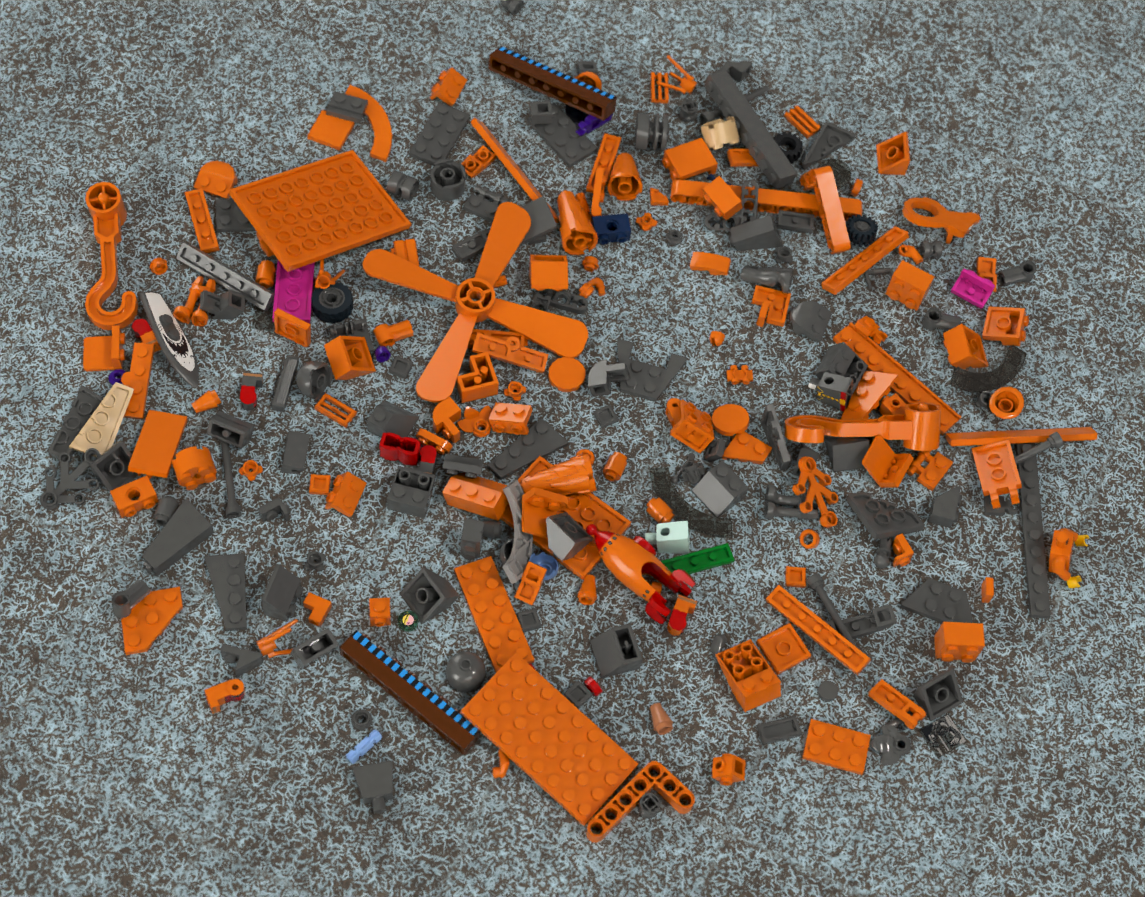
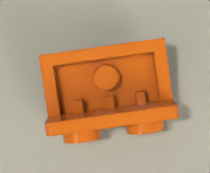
[430,67,467,107]
[488,402,533,435]
[325,471,367,517]

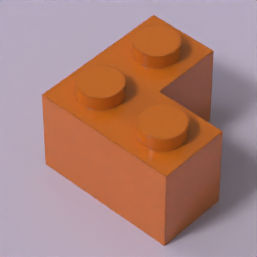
[457,352,499,403]

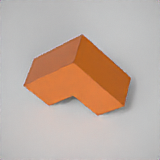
[303,592,332,627]

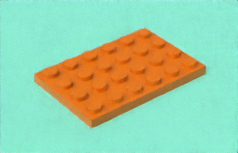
[500,456,631,580]

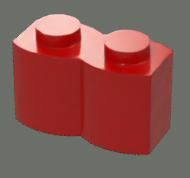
[379,432,421,466]

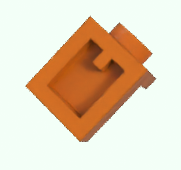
[892,533,914,567]

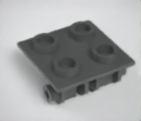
[328,318,375,352]

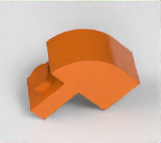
[433,396,461,443]

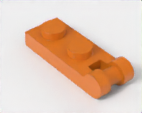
[591,168,607,217]
[868,679,926,729]

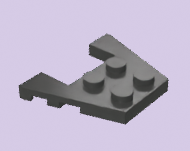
[617,338,688,402]

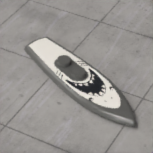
[140,291,199,389]

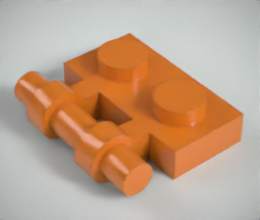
[906,450,953,491]

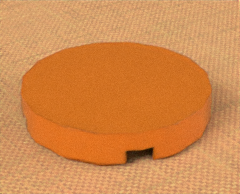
[548,357,586,392]
[712,404,749,436]

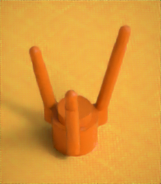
[657,55,697,94]
[314,259,345,289]
[256,619,298,658]

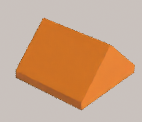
[876,131,910,175]

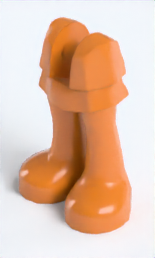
[173,276,216,327]

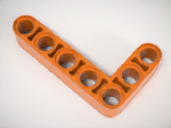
[800,165,850,254]
[586,761,695,843]

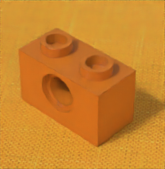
[110,475,159,518]

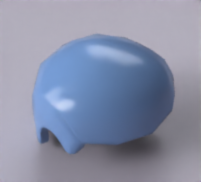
[529,552,559,581]

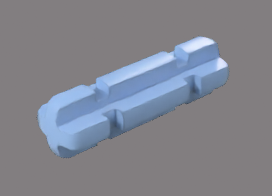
[346,729,382,764]

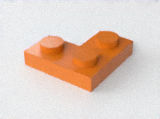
[751,285,791,327]

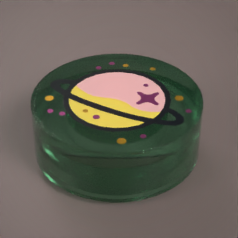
[398,611,418,632]

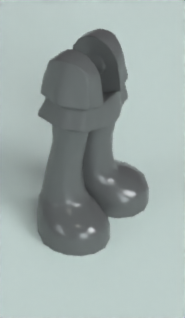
[764,484,819,520]

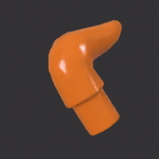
[583,277,606,296]

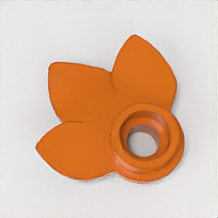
[457,405,492,437]

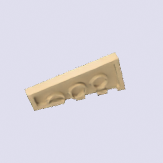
[68,382,134,458]

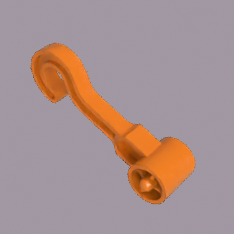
[85,182,138,330]
[784,402,941,451]

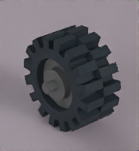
[846,214,878,247]

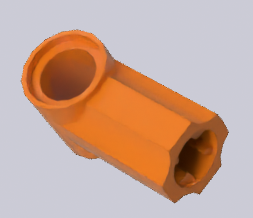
[373,320,414,347]

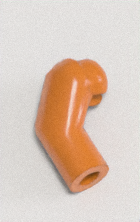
[898,245,924,265]

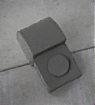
[200,290,245,320]
[588,359,630,397]

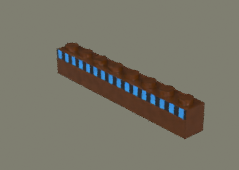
[488,46,617,121]
[339,630,481,755]

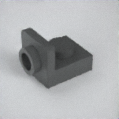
[258,497,291,522]

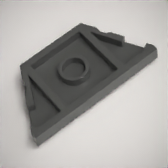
[900,578,973,623]

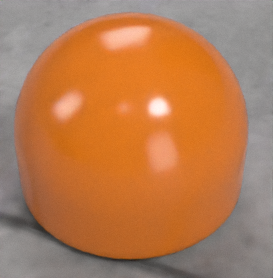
[799,529,820,549]

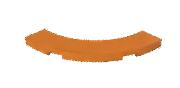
[345,85,392,162]

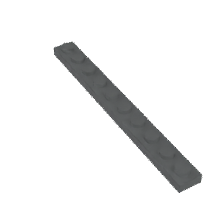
[1015,443,1051,619]

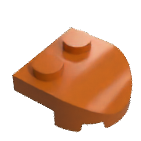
[194,161,238,199]

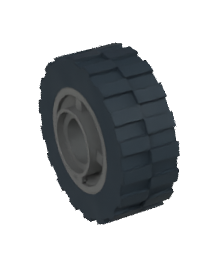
[311,282,353,323]

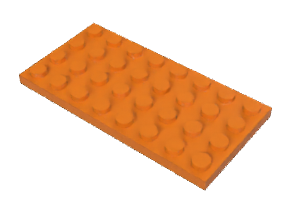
[460,652,638,826]

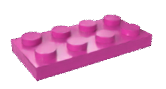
[272,260,315,324]

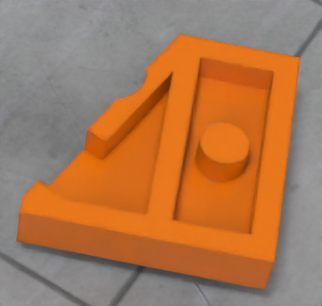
[722,431,772,464]

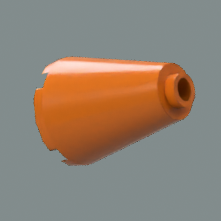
[607,153,643,201]

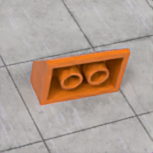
[442,472,509,521]

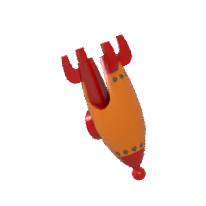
[586,524,696,624]

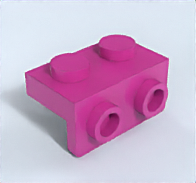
[950,268,995,309]

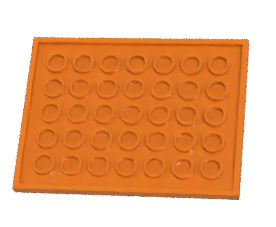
[229,150,411,272]

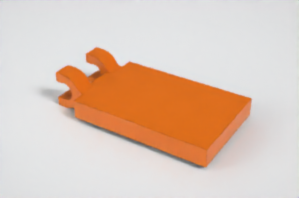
[971,440,1022,509]

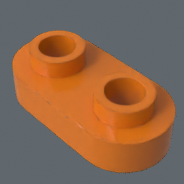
[416,428,453,455]

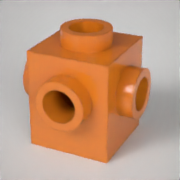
[712,753,746,786]

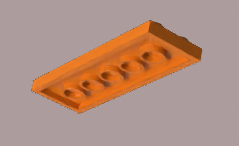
[454,556,535,673]

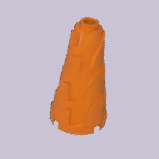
[557,190,598,255]
[520,453,596,495]

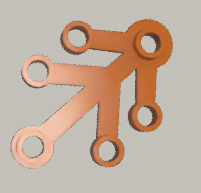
[793,456,839,528]

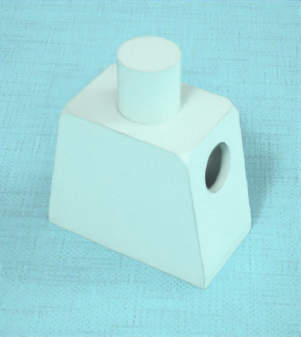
[645,521,690,554]

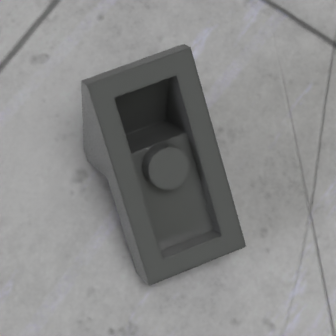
[220,643,264,677]

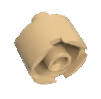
[700,116,739,150]

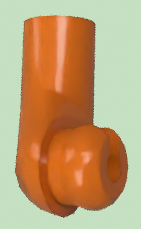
[492,749,510,779]

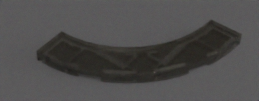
[950,345,1027,393]
[649,468,733,539]

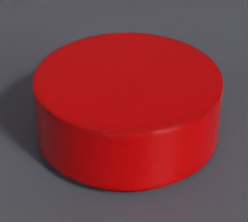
[584,676,603,697]

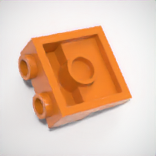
[982,306,1029,346]

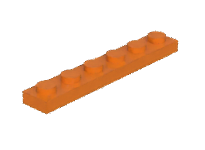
[821,226,909,295]
[766,585,871,675]

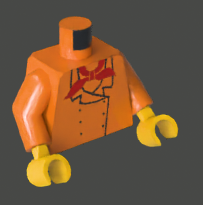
[1048,528,1089,588]

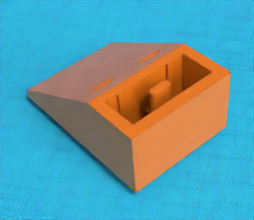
[715,639,781,712]

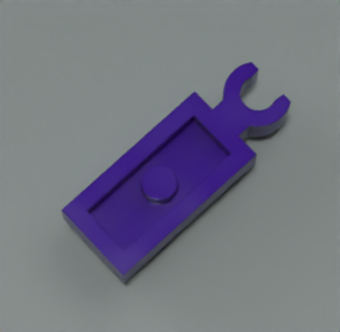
[576,114,613,136]

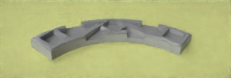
[502,480,533,584]

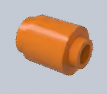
[255,260,276,289]
[602,452,627,481]
[646,497,675,523]

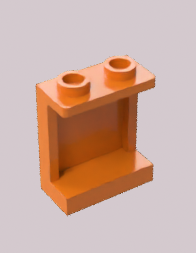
[662,138,718,181]

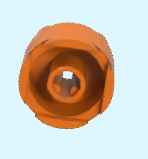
[171,446,217,490]

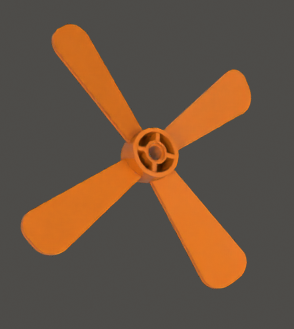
[363,202,588,403]

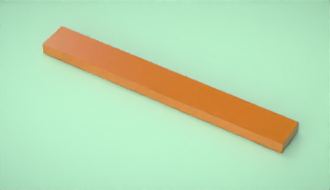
[471,118,560,224]
[945,427,1098,446]

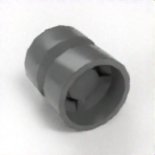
[386,170,419,201]

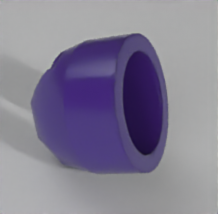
[374,346,391,362]

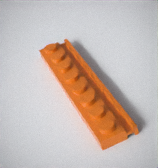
[833,322,961,436]

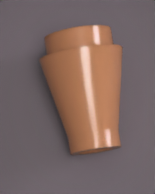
[649,703,673,735]

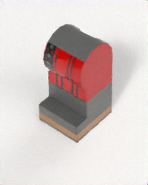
[240,372,263,411]
[413,445,437,475]

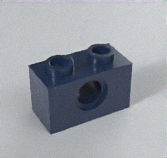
[591,213,631,245]

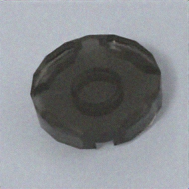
[817,158,851,190]

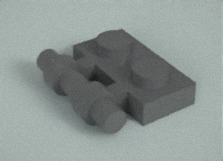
[463,185,509,223]

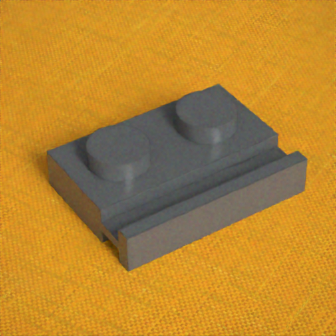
[326,91,368,124]

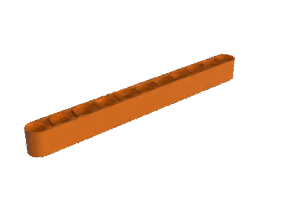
[671,180,862,221]

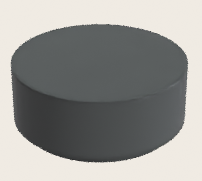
[817,681,838,702]

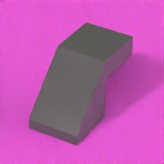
[717,61,753,83]

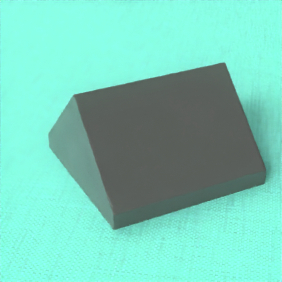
[824,437,869,472]
[89,440,138,492]
[913,667,963,721]

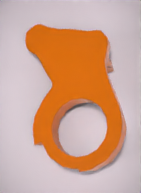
[902,197,981,244]

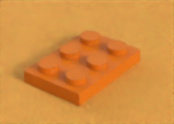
[802,719,871,775]

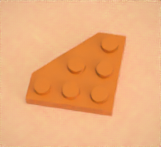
[121,587,183,655]

